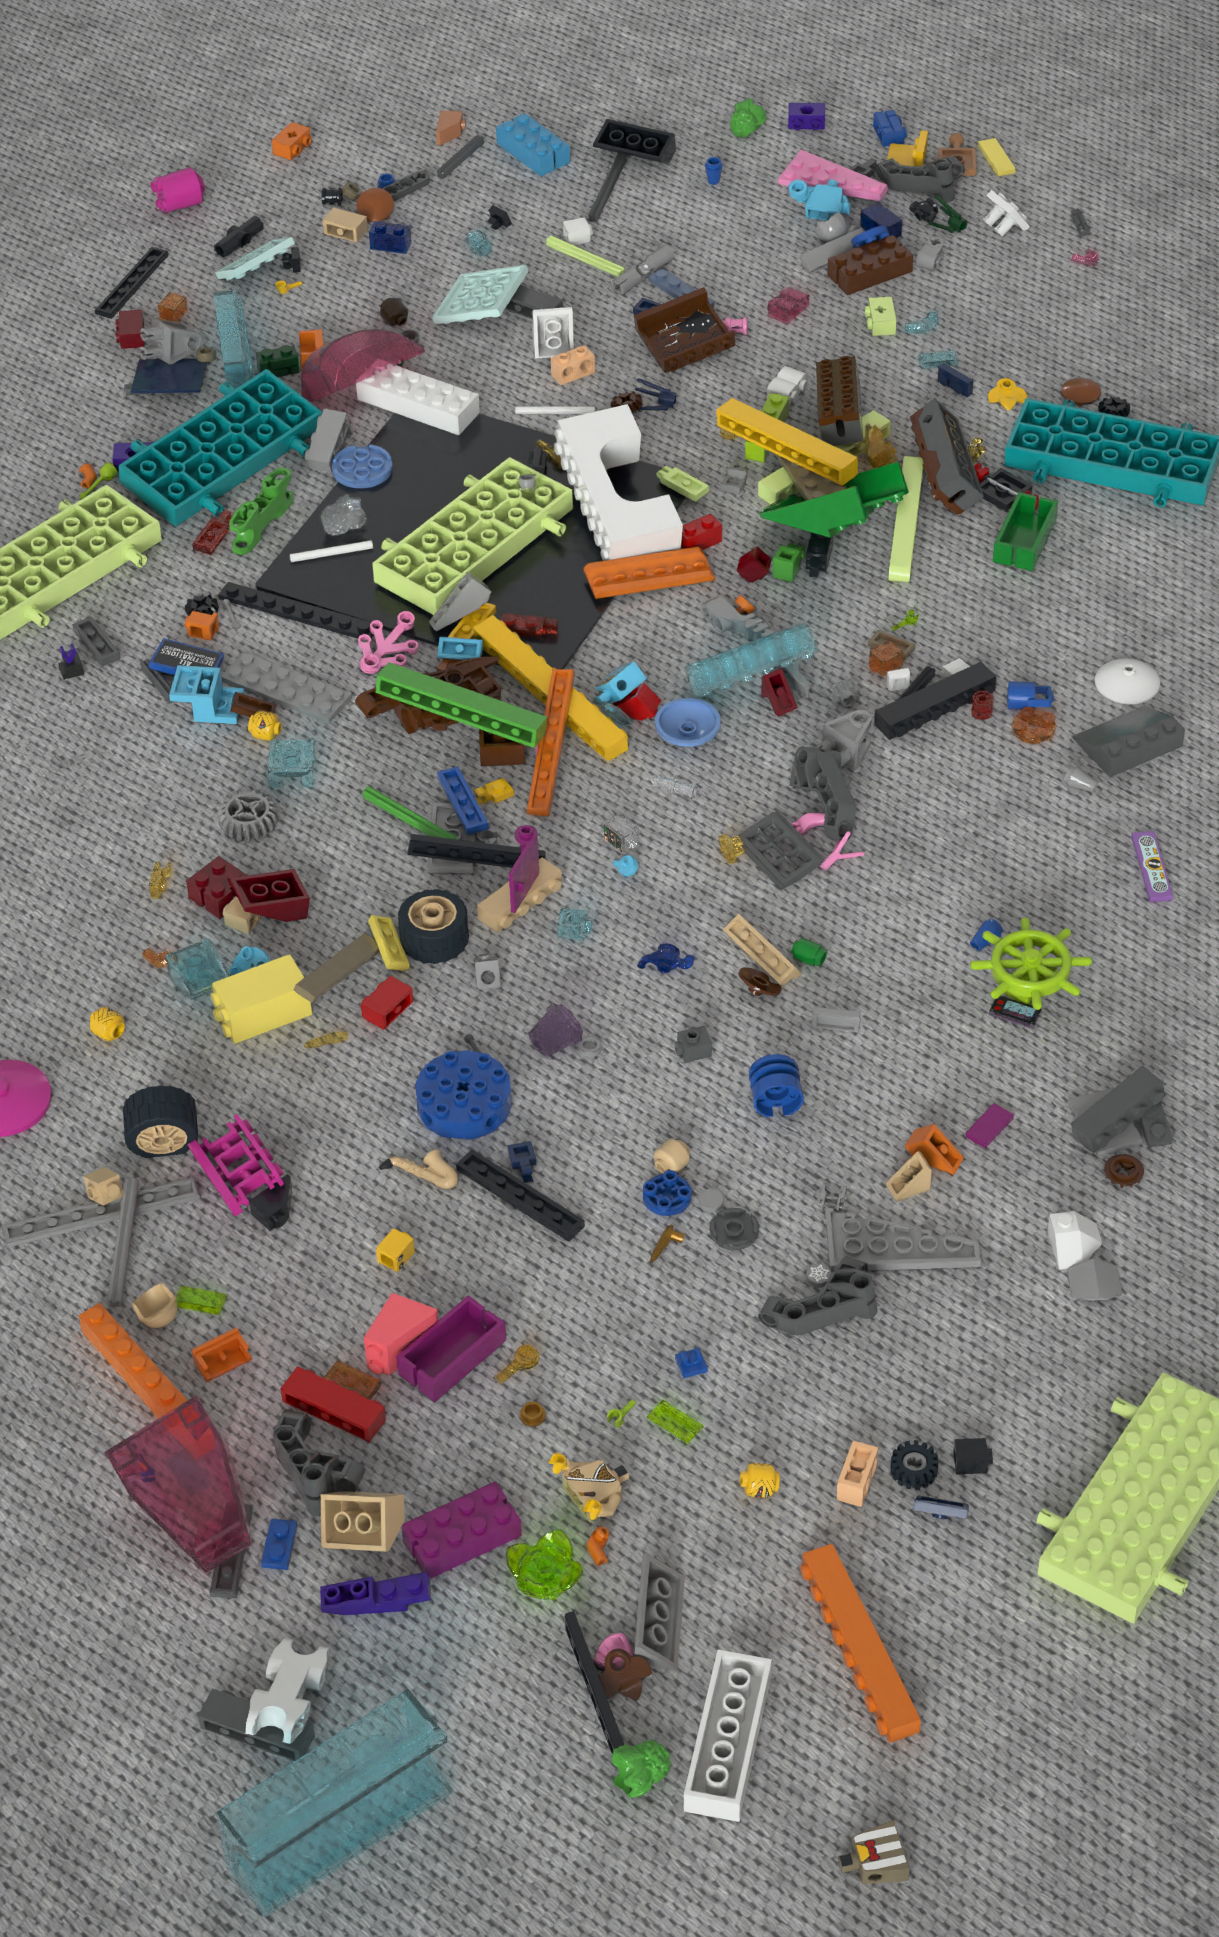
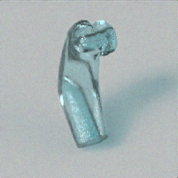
[904,311,939,334]

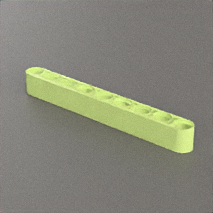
[889,456,924,583]

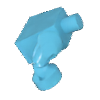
[788,179,851,221]

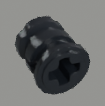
[321,187,343,206]

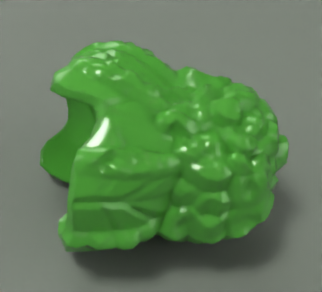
[730,98,767,138]
[612,1740,671,1798]

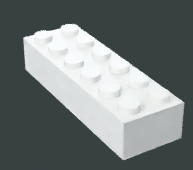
[356,359,480,435]
[684,1650,772,1822]

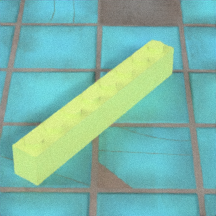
[758,410,891,504]

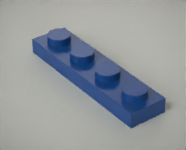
[437,766,488,835]

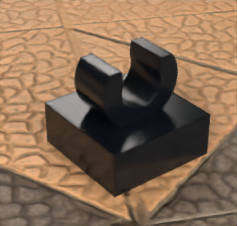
[488,205,512,230]
[282,247,300,273]

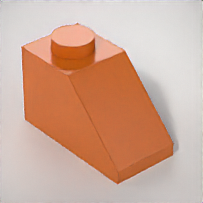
[904,1124,964,1175]

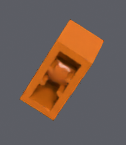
[271,122,312,160]

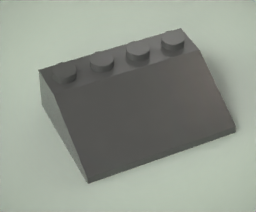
[1072,706,1185,777]

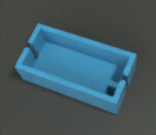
[496,113,570,176]

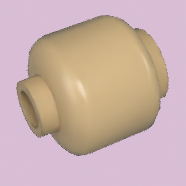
[654,1139,690,1173]

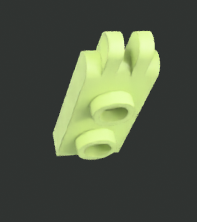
[656,466,709,502]

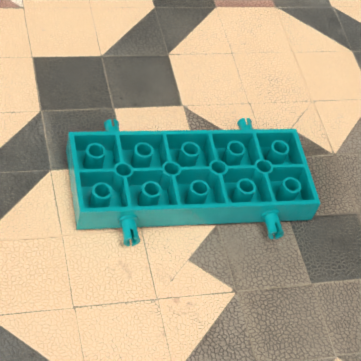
[119,369,323,527]
[1004,398,1219,508]

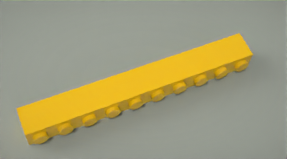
[473,615,628,761]

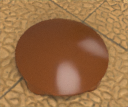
[356,188,394,222]
[1061,378,1101,406]

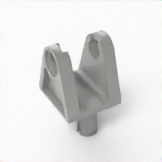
[140,318,203,364]
[815,710,872,771]

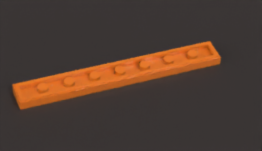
[527,669,575,816]

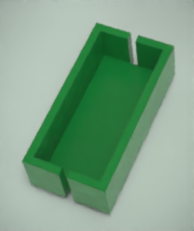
[993,492,1058,571]

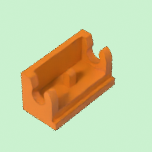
[191,1327,252,1382]

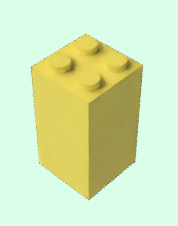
[210,954,312,1044]

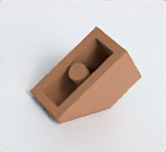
[436,110,466,145]

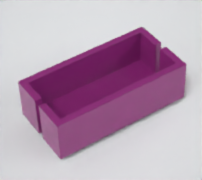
[396,1295,506,1403]
[401,1481,522,1579]

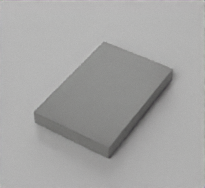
[1068,1088,1143,1157]

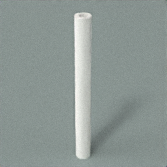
[515,406,595,414]
[290,540,373,562]

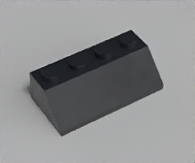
[593,119,676,163]

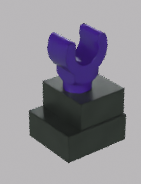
[58,643,84,680]

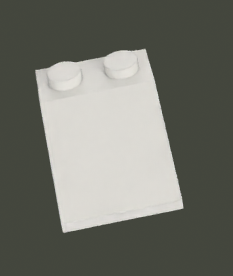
[532,307,574,358]

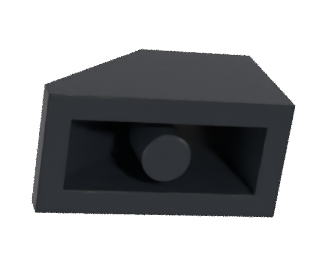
[249,1174,292,1231]

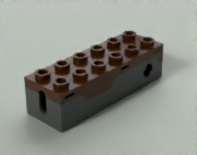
[816,356,863,446]
[910,398,984,514]

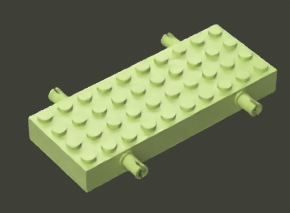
[372,457,573,615]
[0,485,162,640]
[1036,1372,1219,1624]

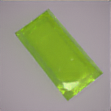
[176,1285,227,1315]
[647,1400,704,1444]

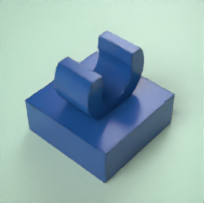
[675,1347,708,1379]

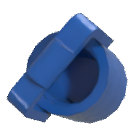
[1007,681,1054,710]

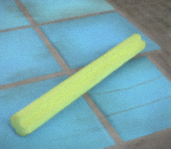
[546,236,625,277]

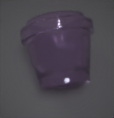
[528,1003,583,1058]

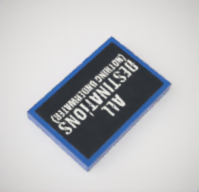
[149,638,224,675]

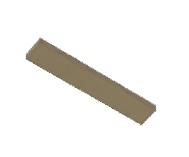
[294,933,379,1003]

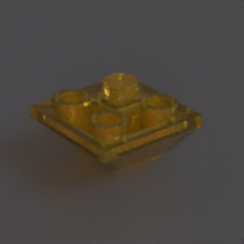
[864,423,898,468]

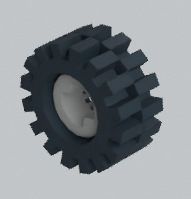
[891,1440,939,1490]

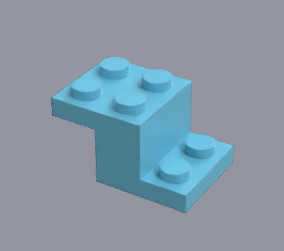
[169,665,245,724]

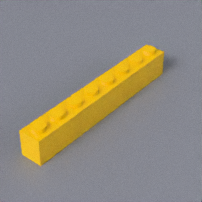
[716,398,858,486]

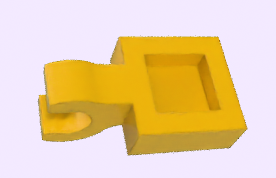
[474,778,514,805]

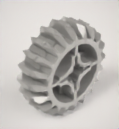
[218,789,279,843]

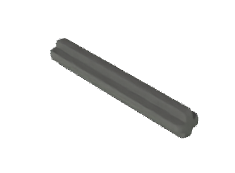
[437,135,484,178]

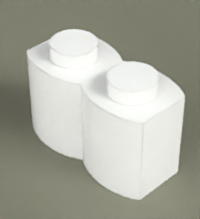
[767,366,808,405]

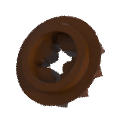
[611,391,643,413]
[1104,1154,1144,1188]

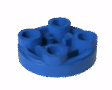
[851,225,890,248]
[643,1170,692,1216]

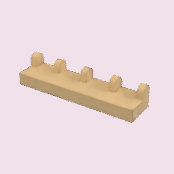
[723,914,801,986]

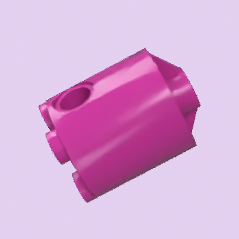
[150,167,205,214]

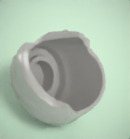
[815,212,860,243]

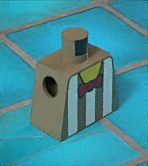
[838,1820,909,1884]

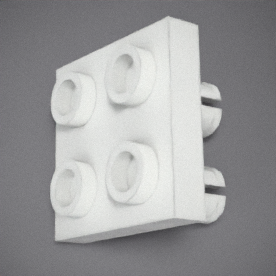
[982,190,1030,237]

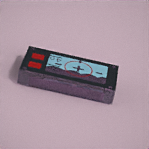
[989,996,1042,1029]

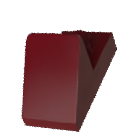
[761,668,798,717]

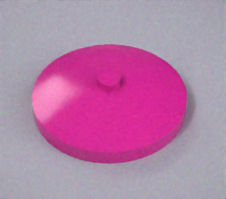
[0,1060,52,1137]

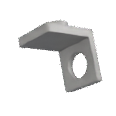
[474,954,501,990]

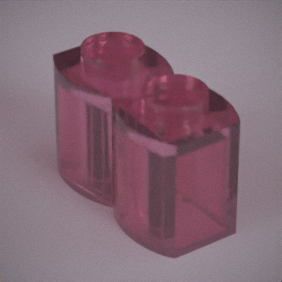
[767,287,810,324]

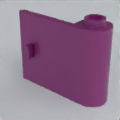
[509,825,539,913]

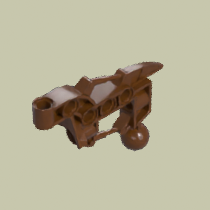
[355,657,502,734]

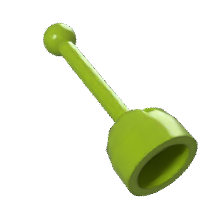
[79,462,118,500]

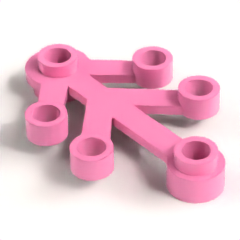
[358,611,418,674]

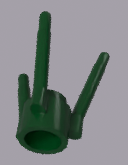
[928,195,968,233]

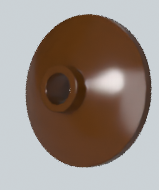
[738,967,782,996]

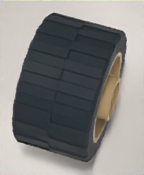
[398,889,469,964]
[123,1085,198,1158]

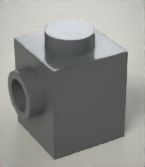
[674,1026,712,1063]

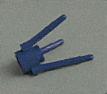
[635,378,677,411]

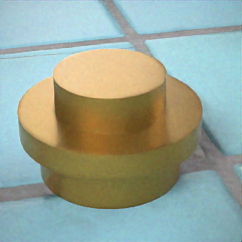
[520,1402,546,1427]

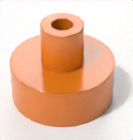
[735,594,756,615]

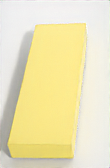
[978,138,1016,176]
[368,915,410,971]

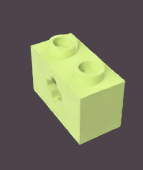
[865,297,896,336]

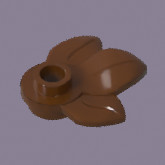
[599,1649,652,1701]

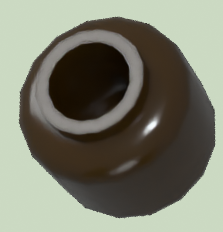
[380,298,409,326]

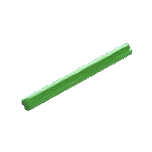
[362,786,457,839]

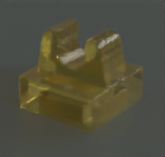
[718,834,744,865]

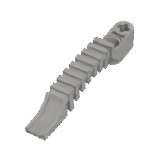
[700,596,811,698]

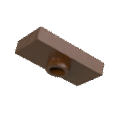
[230,691,276,718]

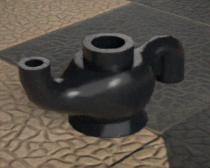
[909,198,938,223]

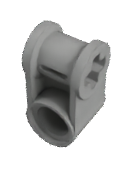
[916,236,944,271]

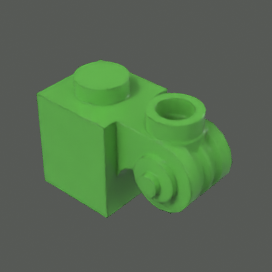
[773,543,805,582]

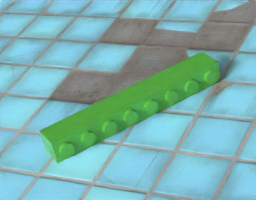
[376,662,547,748]

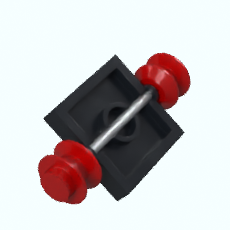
[974,463,1039,511]

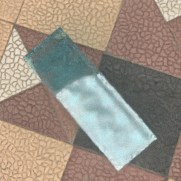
[213,290,253,389]
[683,622,818,698]

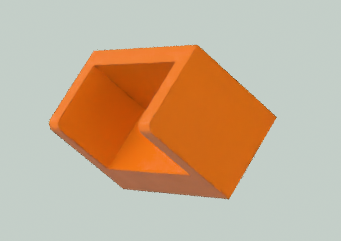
[299,329,325,369]

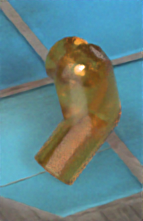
[142,948,177,968]

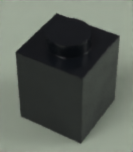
[953,1438,993,1475]

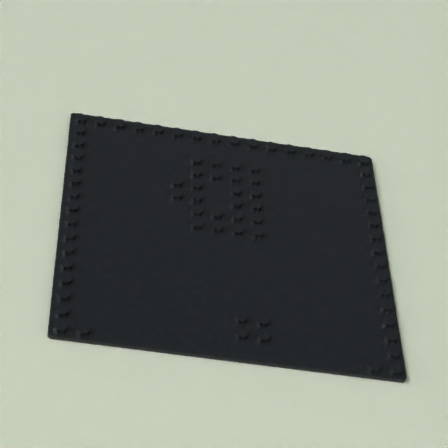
[256,413,696,669]

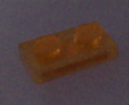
[323,1360,381,1400]

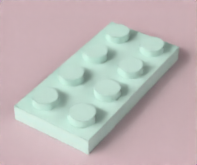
[215,237,295,280]

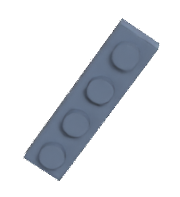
[648,268,714,307]

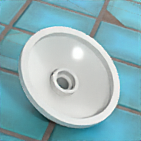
[1095,658,1160,704]

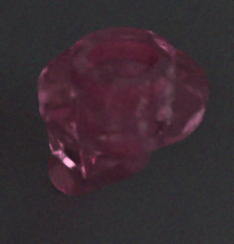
[1071,248,1099,266]

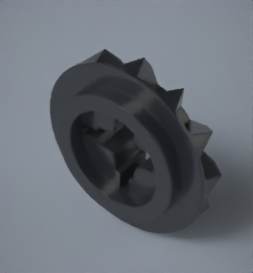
[1098,396,1130,417]
[185,594,219,616]

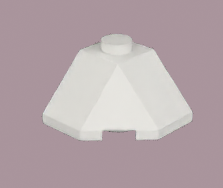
[1048,1211,1102,1270]

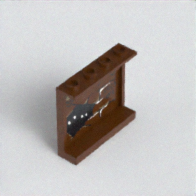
[634,287,736,373]

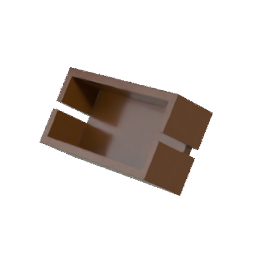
[827,235,913,295]

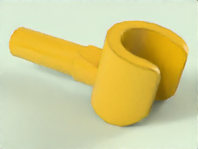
[275,280,302,294]

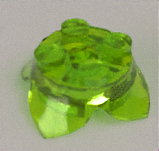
[506,1529,583,1600]

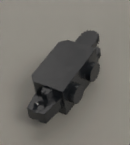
[806,532,833,578]

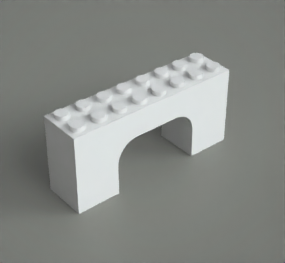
[554,404,683,561]

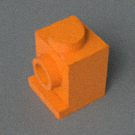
[185,611,219,641]

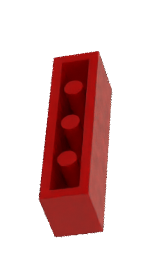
[280,1366,386,1443]

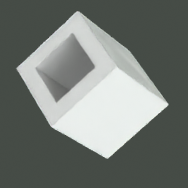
[563,217,593,245]

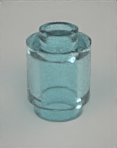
[466,230,491,257]

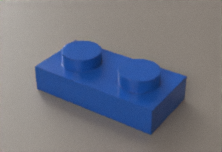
[261,1519,297,1570]

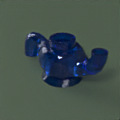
[637,943,695,973]

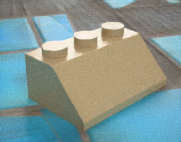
[321,1491,404,1552]

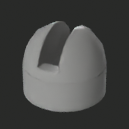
[519,474,536,491]

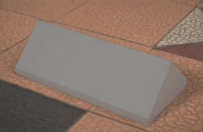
[635,1553,685,1670]

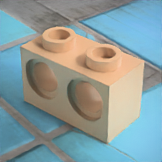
[551,345,595,385]
[837,1441,878,1507]

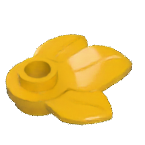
[988,378,1028,410]

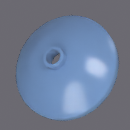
[655,698,721,747]

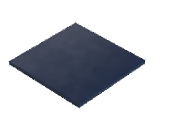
[131,358,207,393]

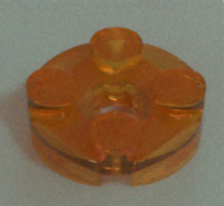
[1012,707,1056,744]

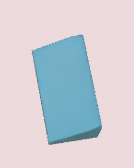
[437,637,484,660]

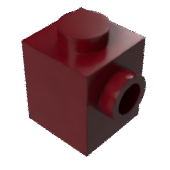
[737,546,772,583]

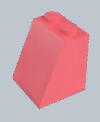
[364,1293,438,1375]

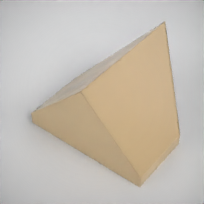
[885,1151,932,1202]

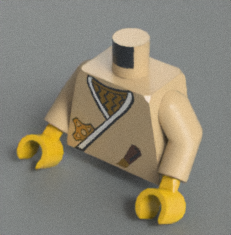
[548,1453,629,1522]

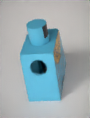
[594,661,647,707]

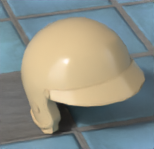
[132,1283,178,1329]

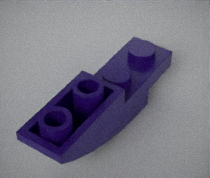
[320,1572,431,1615]

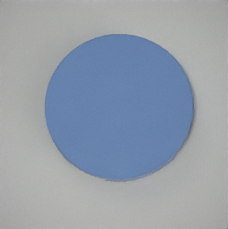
[332,444,393,488]

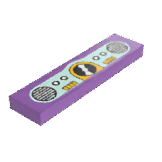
[1131,831,1173,902]

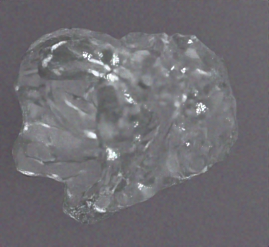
[320,495,366,536]

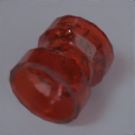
[971,691,994,720]

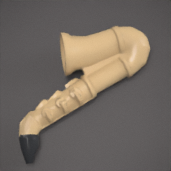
[379,1149,458,1189]

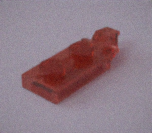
[192,510,232,555]
[500,613,558,637]

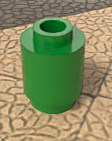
[791,938,827,967]

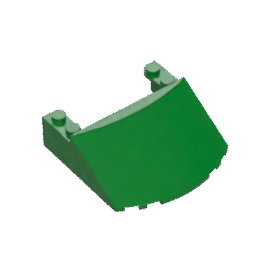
[759,462,909,538]

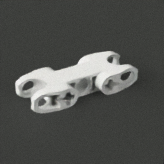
[245,1638,329,1744]

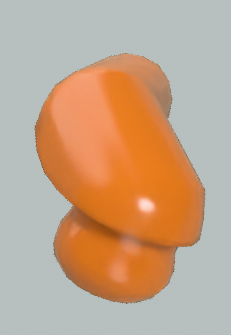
[79,463,97,489]
[586,1526,610,1566]

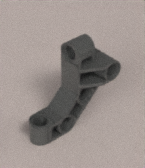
[875,156,965,202]
[790,746,856,841]
[758,1256,878,1336]
[273,1409,366,1516]

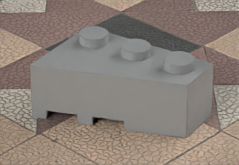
[305,408,353,473]

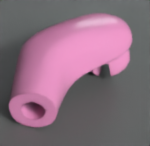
[791,813,825,836]

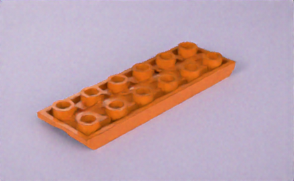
[583,547,715,599]

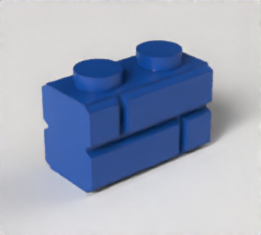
[873,110,907,147]

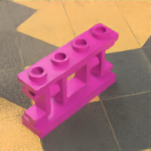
[187,1114,284,1217]

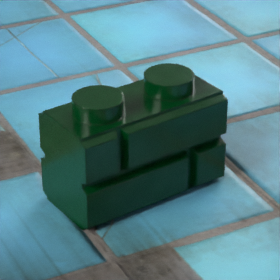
[256,345,300,377]

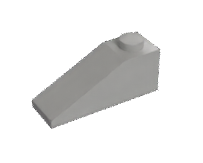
[429,572,491,631]

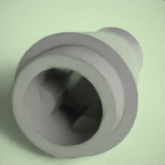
[1063,766,1098,793]

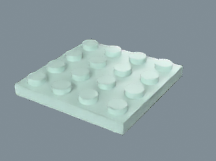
[432,265,529,324]

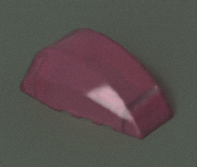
[301,329,425,402]
[105,1396,252,1573]

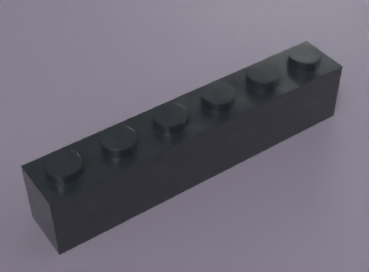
[874,662,996,740]

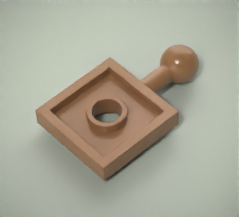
[938,133,976,176]

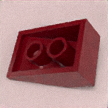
[229,869,310,922]

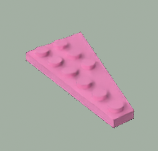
[778,150,888,201]

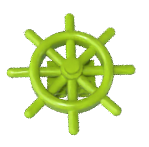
[970,917,1092,1010]

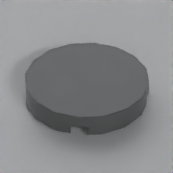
[710,1208,759,1250]

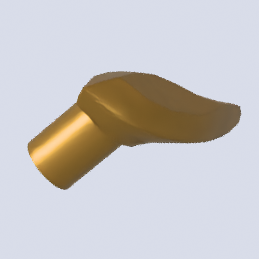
[650,1224,685,1263]

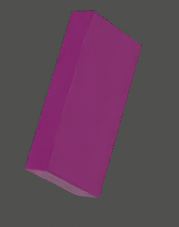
[966,1103,1014,1148]

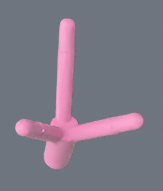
[820,831,865,870]

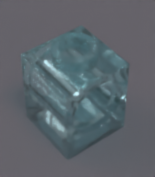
[557,908,592,941]

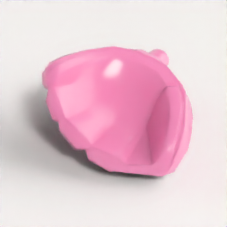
[594,1632,641,1679]

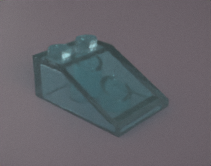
[165,939,231,1000]

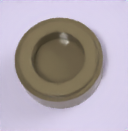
[342,182,361,200]
[196,347,216,362]

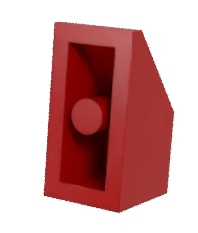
[608,683,662,721]

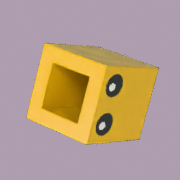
[376,1228,415,1272]

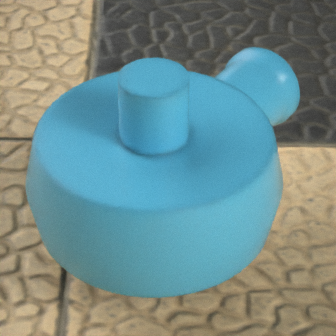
[613,855,638,877]

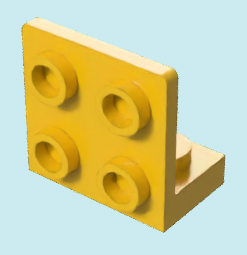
[887,130,928,167]

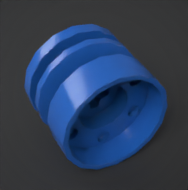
[749,1054,804,1117]

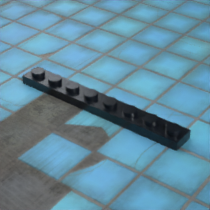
[218,582,378,639]

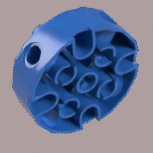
[415,1050,512,1140]

